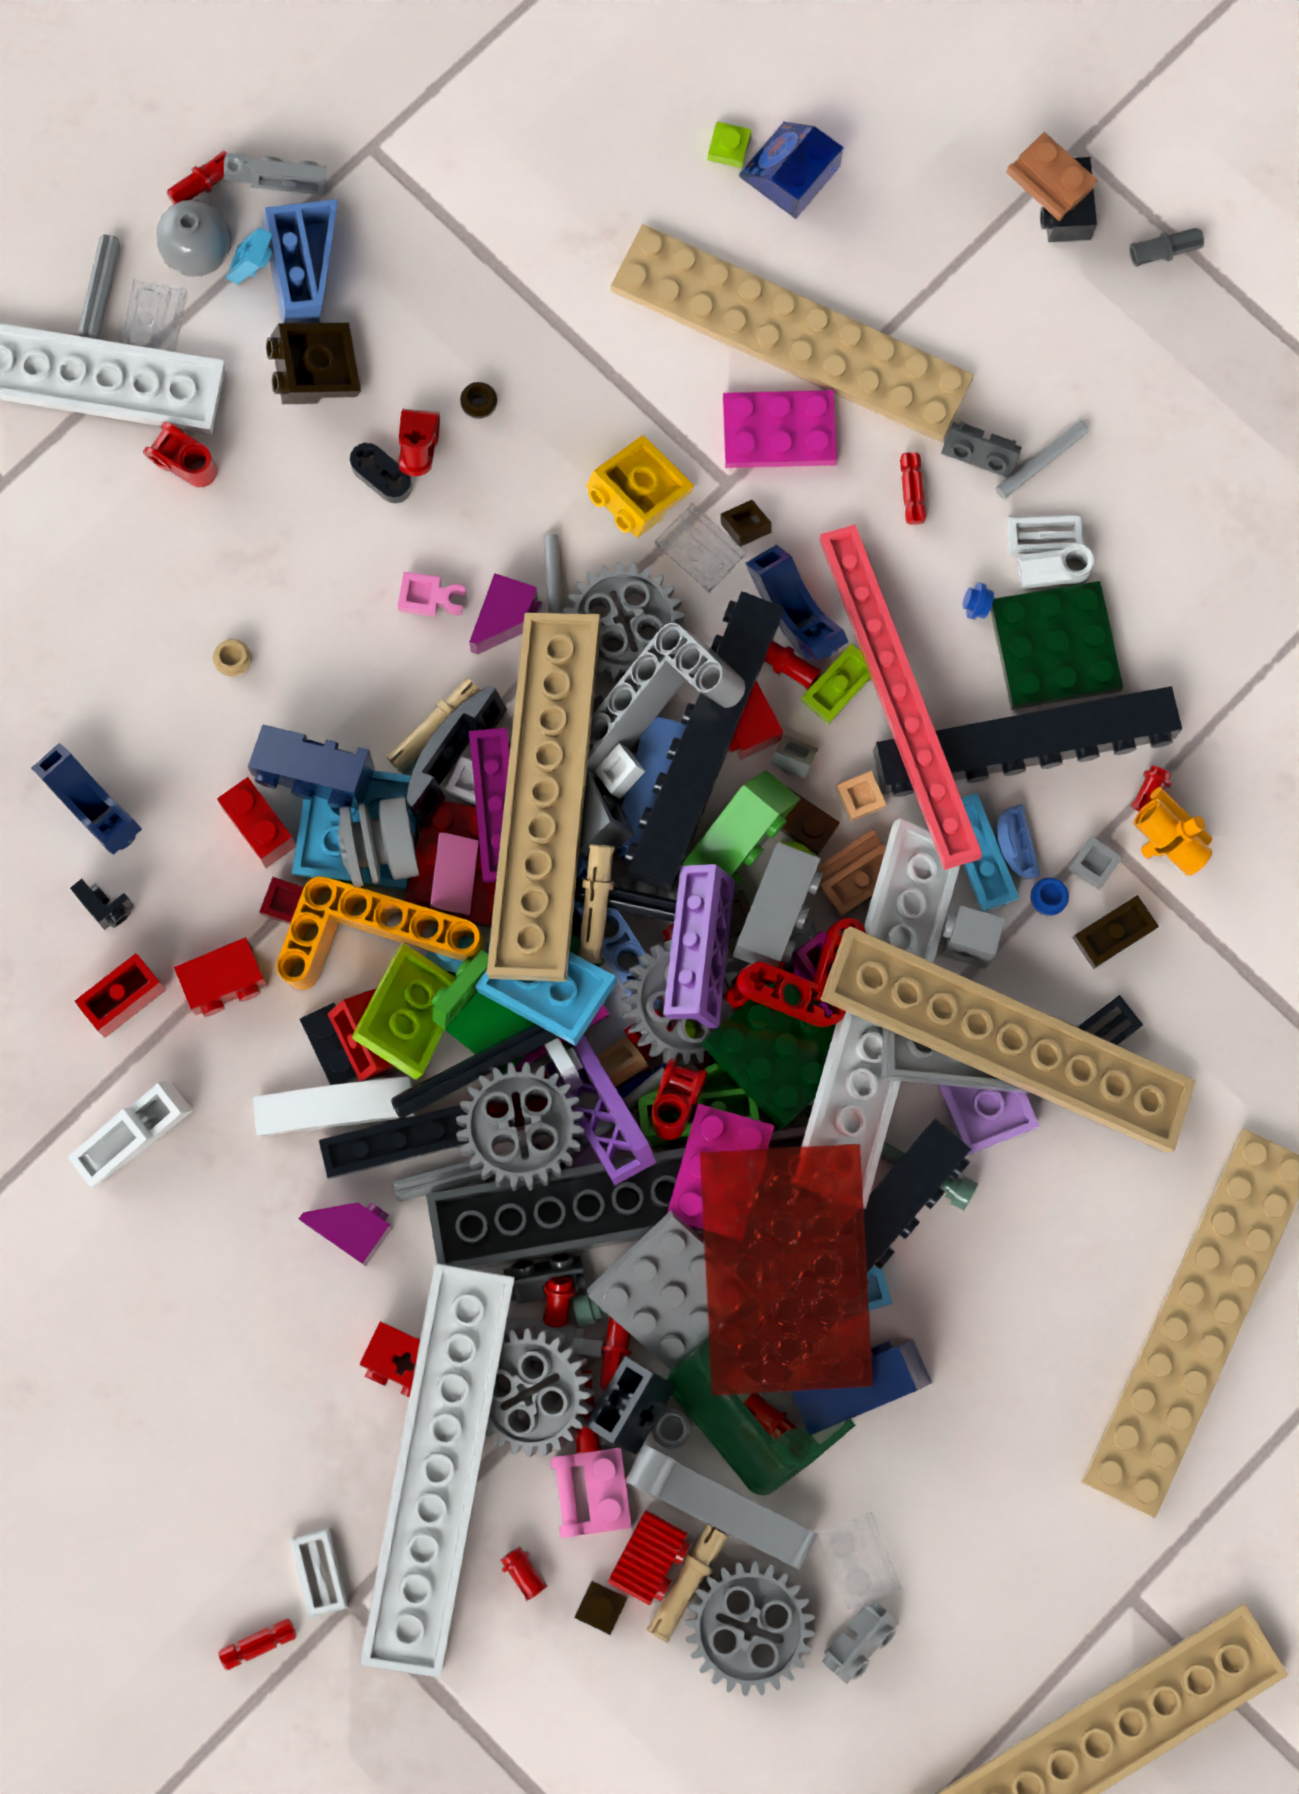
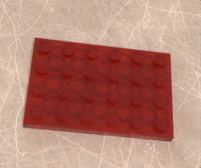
[699,1143,873,1396]

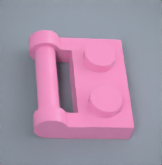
[550,1448,632,1538]

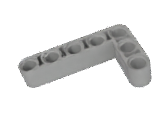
[587,623,745,773]
[625,1445,817,1570]

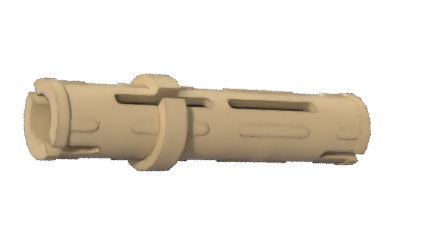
[386,678,481,774]
[579,844,615,963]
[646,1524,729,1643]

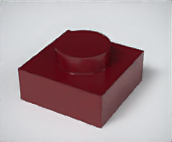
[259,876,304,925]

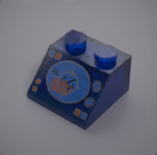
[739,122,844,219]

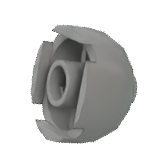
[157,200,231,277]

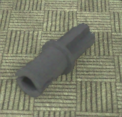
[1129,228,1204,267]

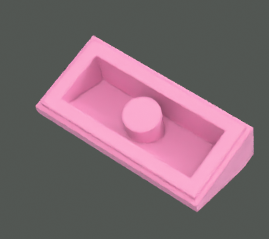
[430,833,479,916]

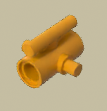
[1133,787,1213,876]

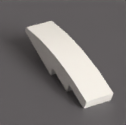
[253,1076,417,1136]

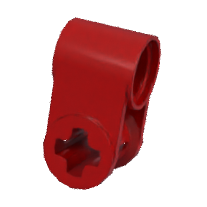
[398,409,440,476]
[143,421,217,487]
[651,1058,708,1140]

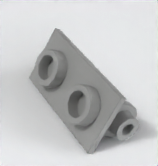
[822,1600,899,1684]

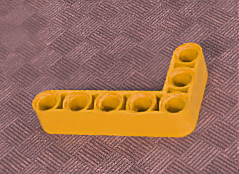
[276,876,487,991]

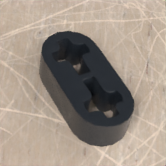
[350,442,412,504]

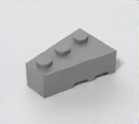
[733,842,823,968]

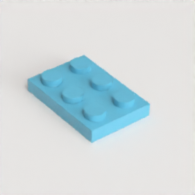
[475,952,617,1046]

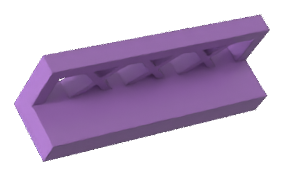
[663,864,735,1028]
[545,1035,656,1185]

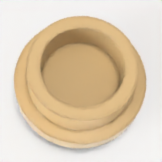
[213,639,251,677]

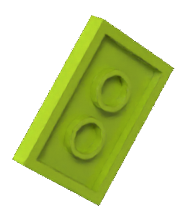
[351,943,457,1080]

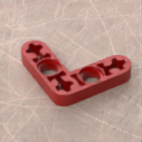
[737,918,866,1028]

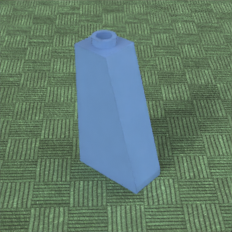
[615,716,686,860]

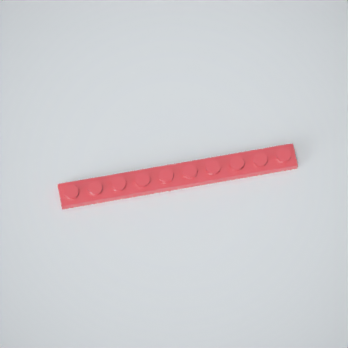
[819,525,982,870]

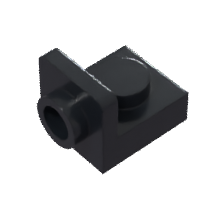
[70,879,134,930]

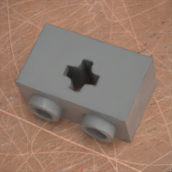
[939,906,1006,969]

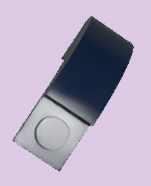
[745,545,849,661]
[31,743,142,855]

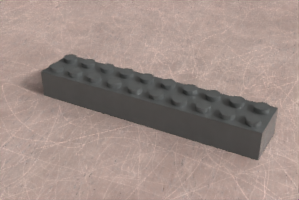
[426,1126,829,1270]

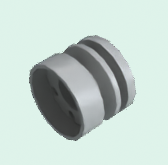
[338,796,419,888]

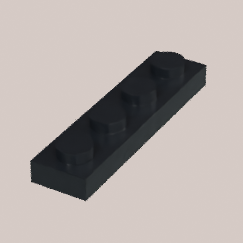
[319,1105,469,1179]

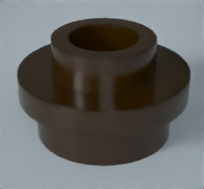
[460,382,497,419]

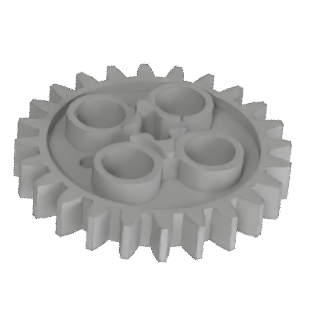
[564,561,685,683]
[621,940,738,1066]
[456,1062,584,1191]
[485,1325,595,1457]
[685,1561,816,1696]

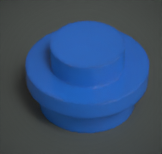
[962,582,994,620]
[1030,878,1069,916]

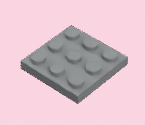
[587,1210,756,1370]

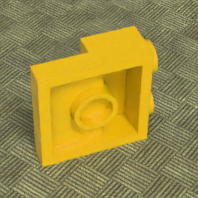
[586,435,694,538]

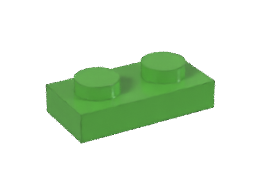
[432,949,488,1030]

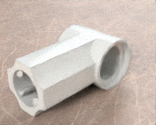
[1017,543,1094,589]

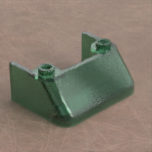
[667,1301,856,1495]

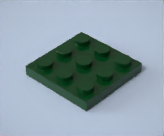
[990,581,1123,710]
[701,969,836,1130]

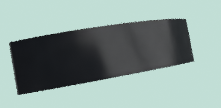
[406,686,507,827]

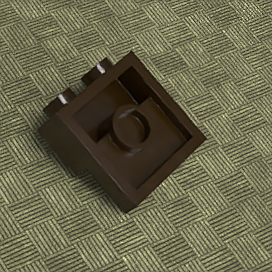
[266,322,361,405]

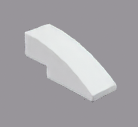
[68,1081,193,1188]

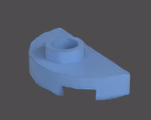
[997,804,1040,880]

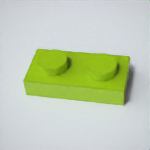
[801,643,871,725]

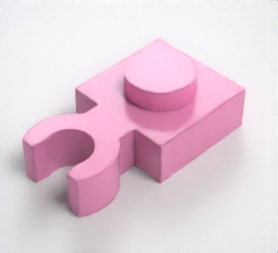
[398,572,466,617]

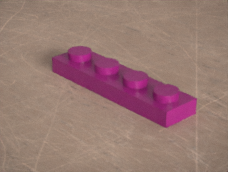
[469,728,510,883]

